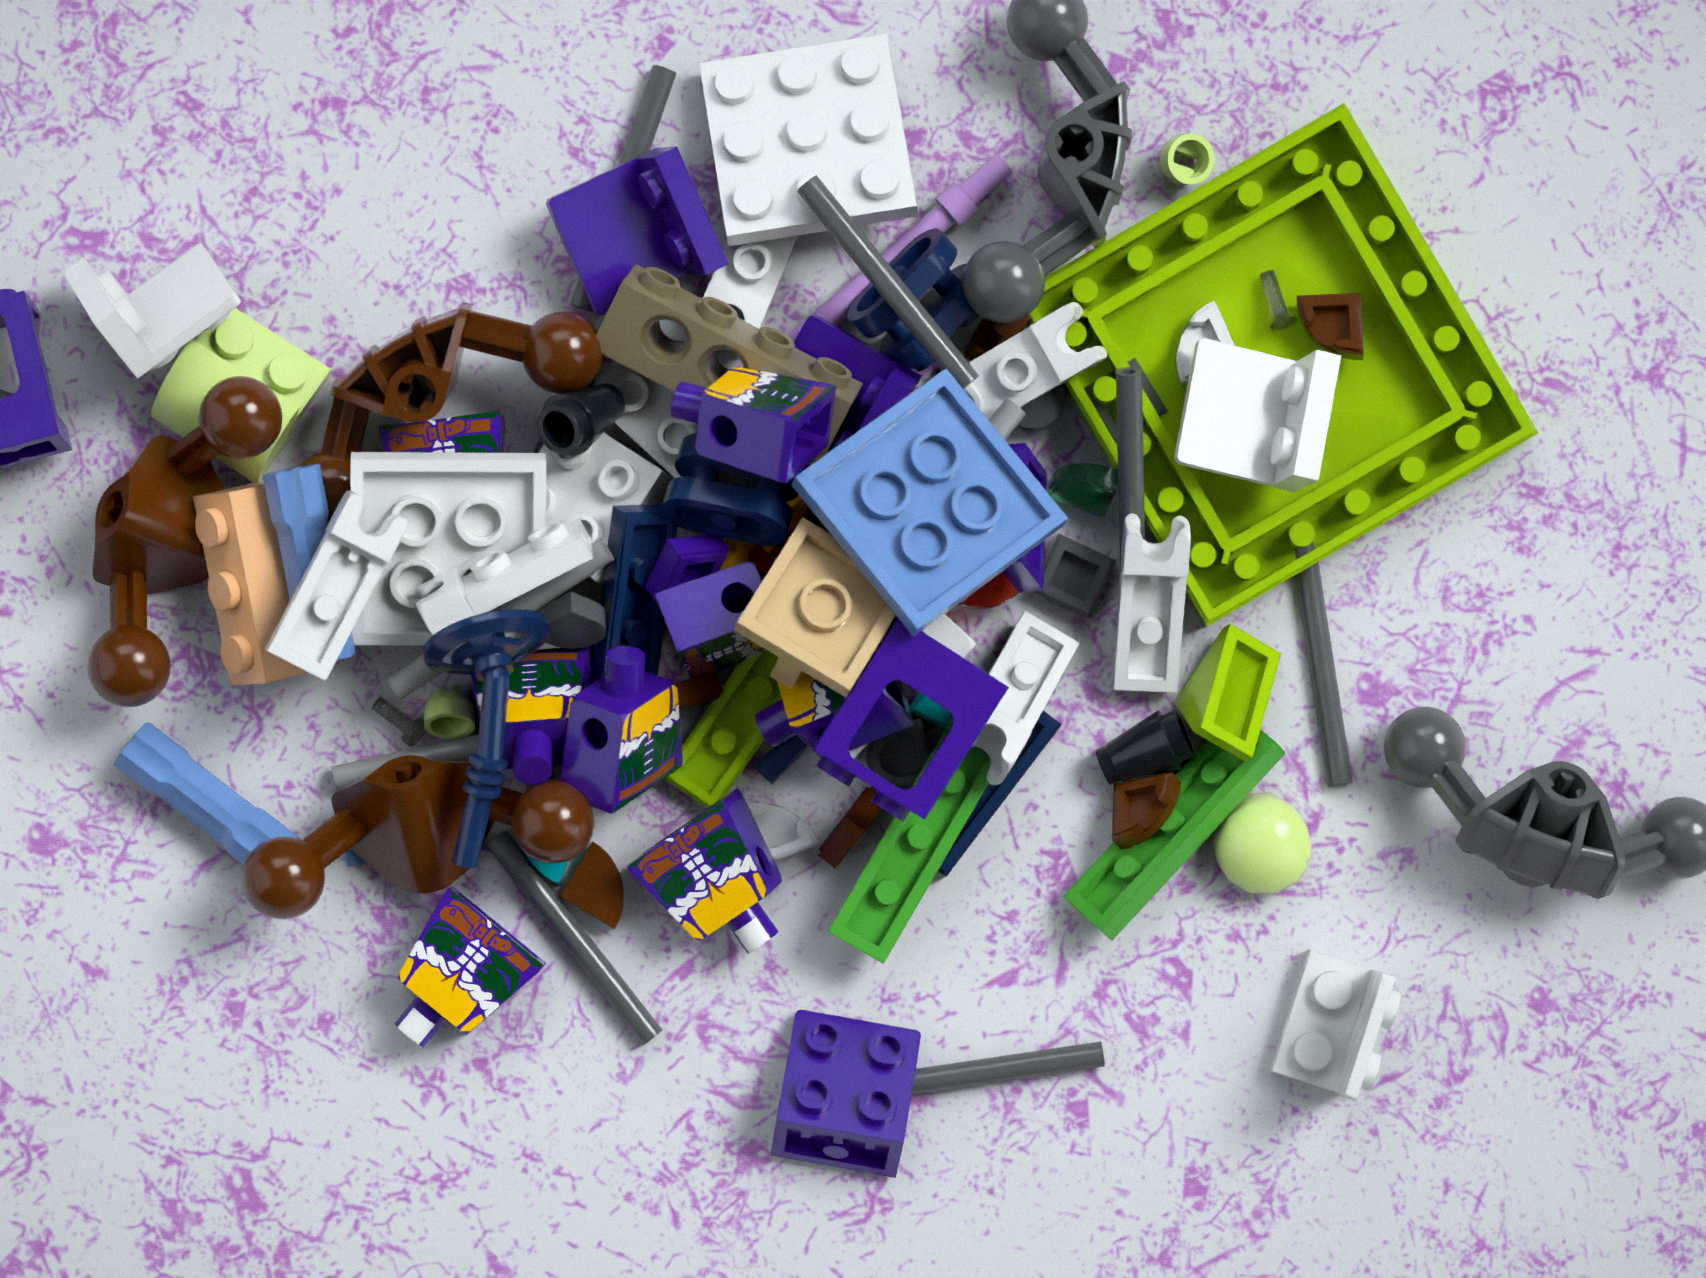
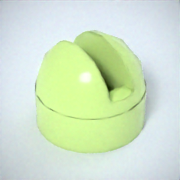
[1159,134,1215,185]
[424,685,476,739]

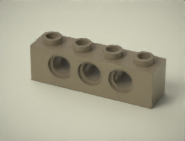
[596,264,863,464]

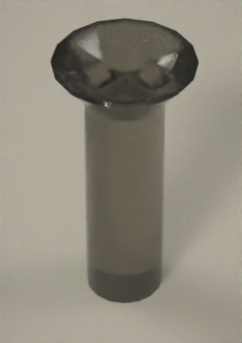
[1260,270,1297,330]

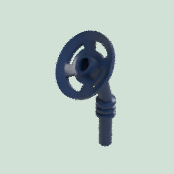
[422,609,551,868]

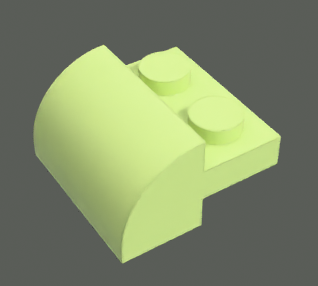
[150,308,331,483]

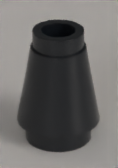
[537,383,625,455]
[1095,710,1195,785]

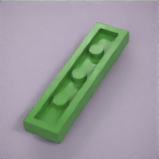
[828,717,991,964]
[1063,729,1286,941]

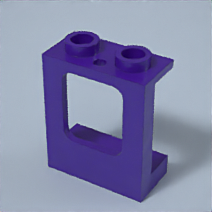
[0,289,72,470]
[810,616,1009,822]

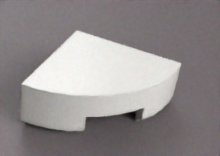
[1176,300,1235,387]
[747,803,819,861]

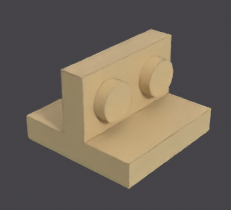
[734,517,896,697]

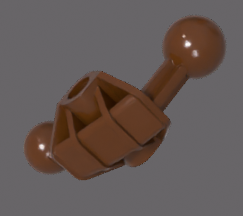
[298,302,604,524]
[87,376,283,707]
[242,755,595,919]

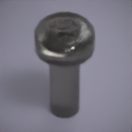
[372,697,427,747]

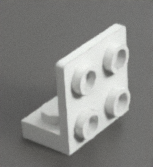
[63,244,241,379]
[1174,338,1341,492]
[538,433,673,586]
[1270,949,1401,1101]

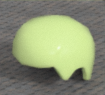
[1211,792,1312,894]

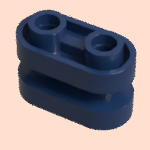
[847,228,980,372]
[661,433,806,546]

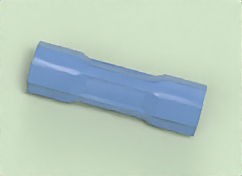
[263,464,356,660]
[114,722,301,865]

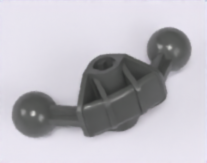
[962,0,1132,324]
[1384,706,1706,899]

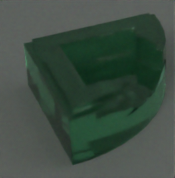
[1047,463,1118,517]

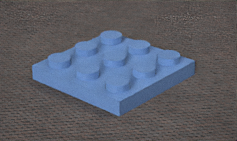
[792,369,1068,637]

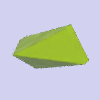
[1174,624,1281,762]

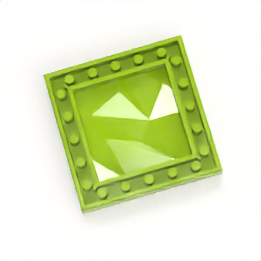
[1026,103,1539,628]

